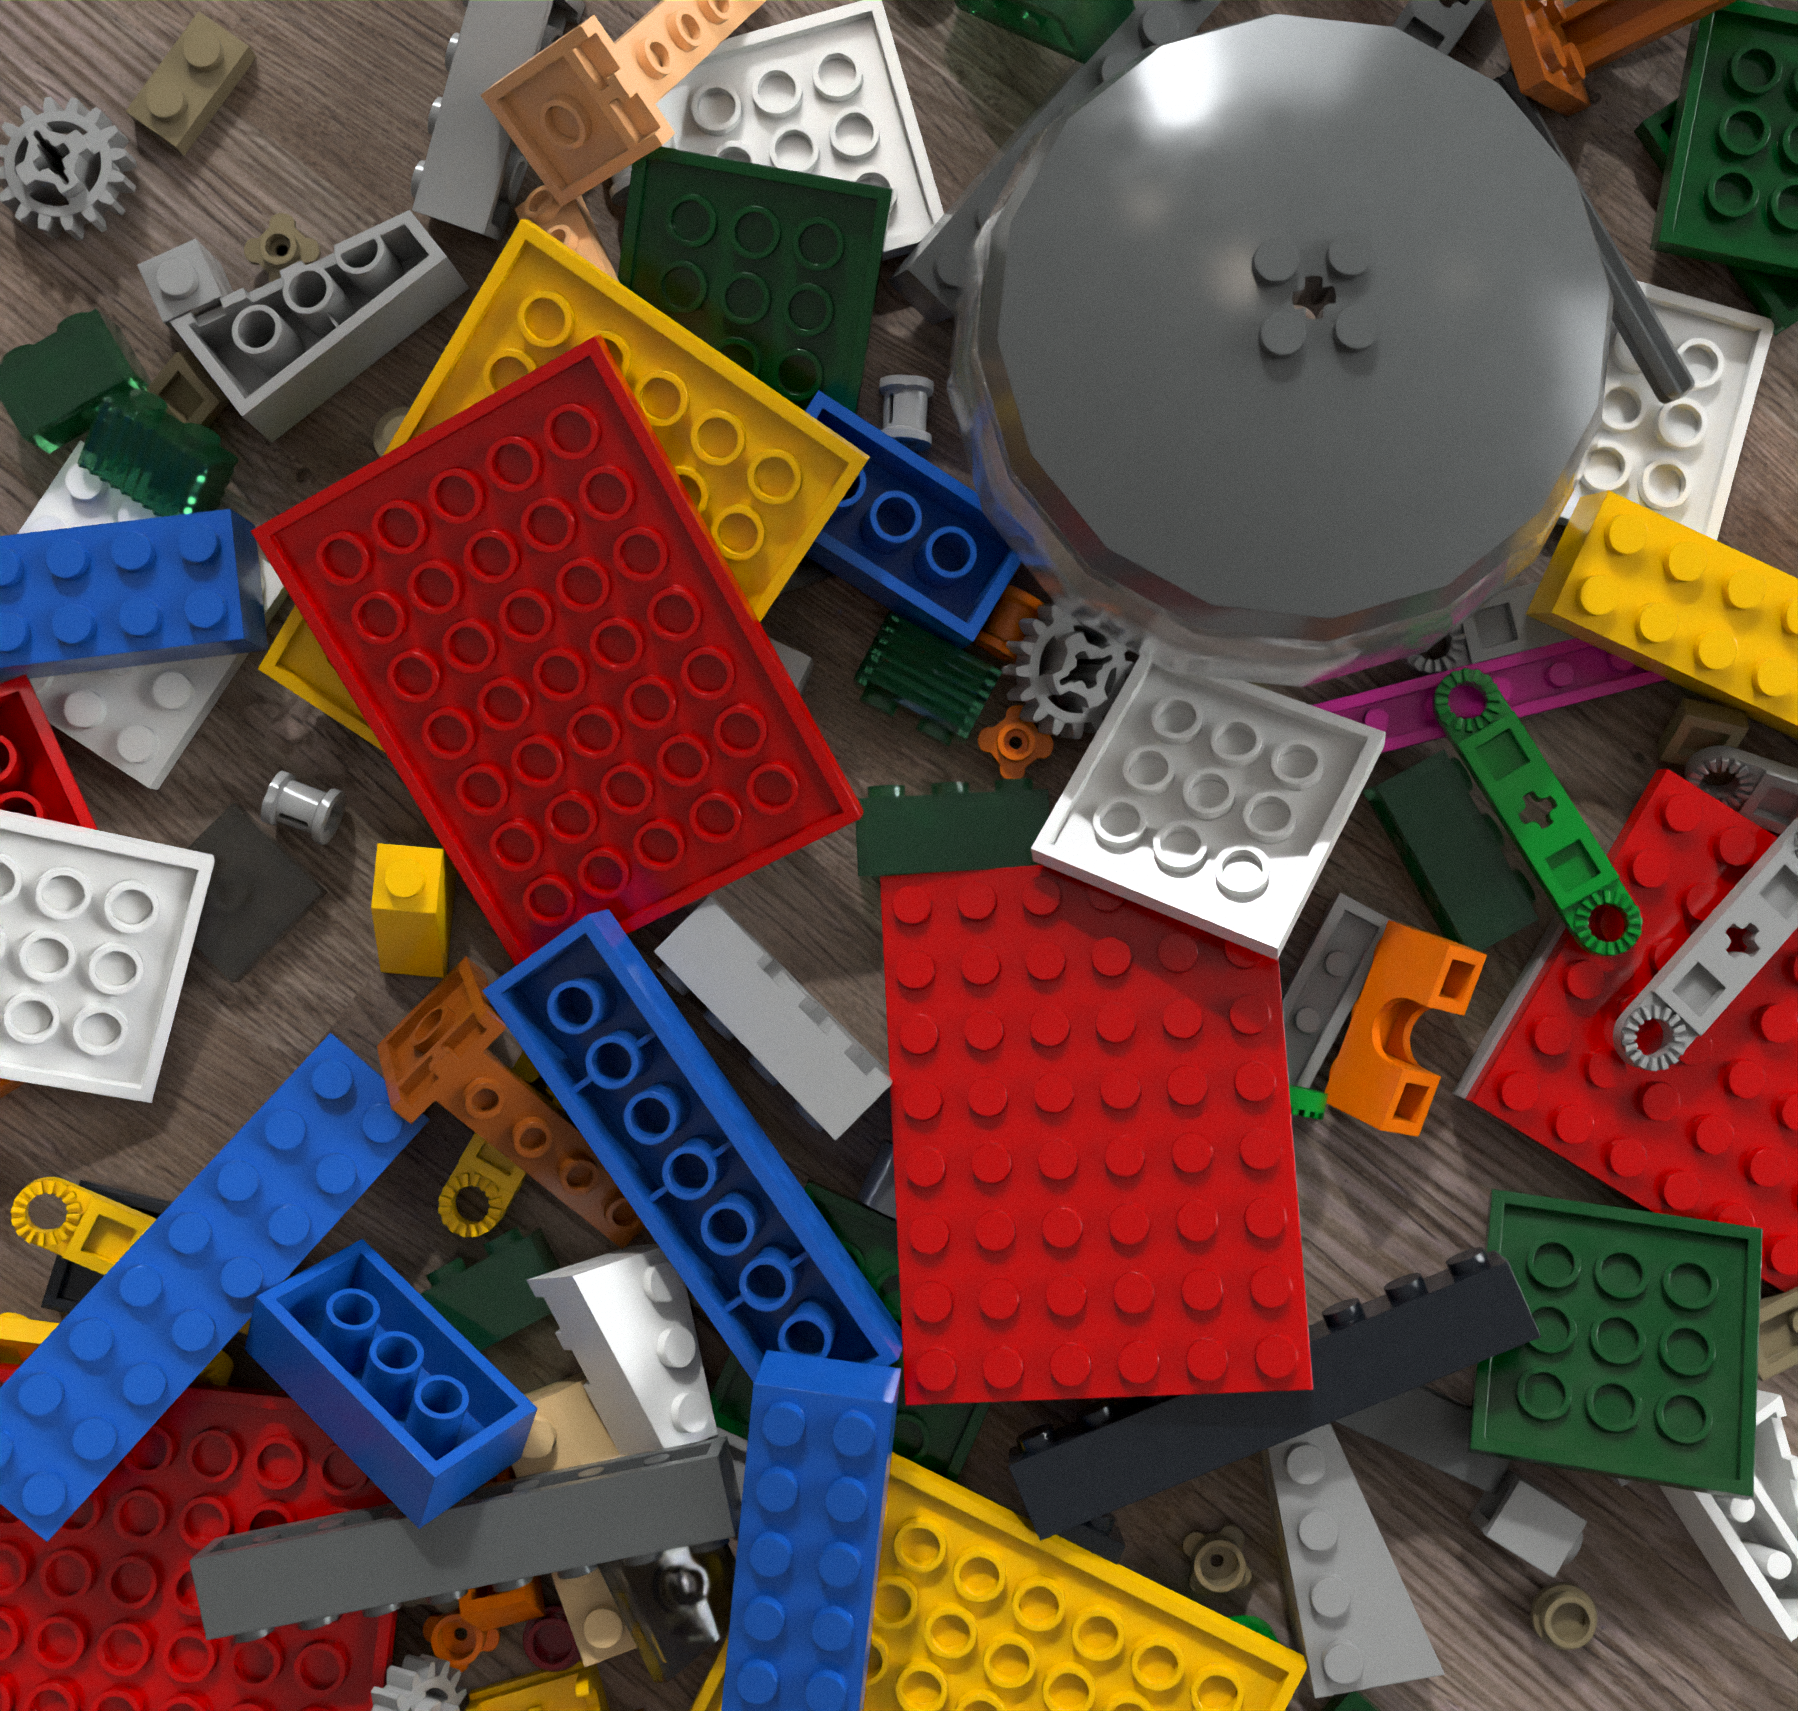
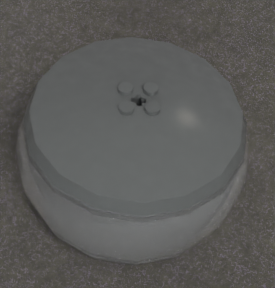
[947,14,1614,687]

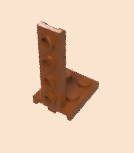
[1491,0,1737,117]
[377,956,645,1249]

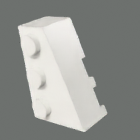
[527,1244,718,1455]
[1659,1390,1798,1642]

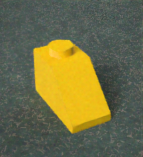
[371,843,457,978]

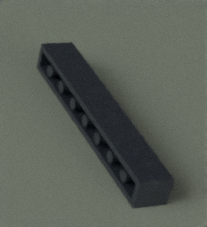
[1008,1247,1541,1541]

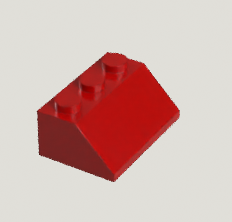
[0,674,98,830]

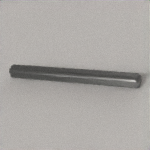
[1493,72,1695,404]

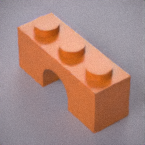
[1325,920,1487,1137]

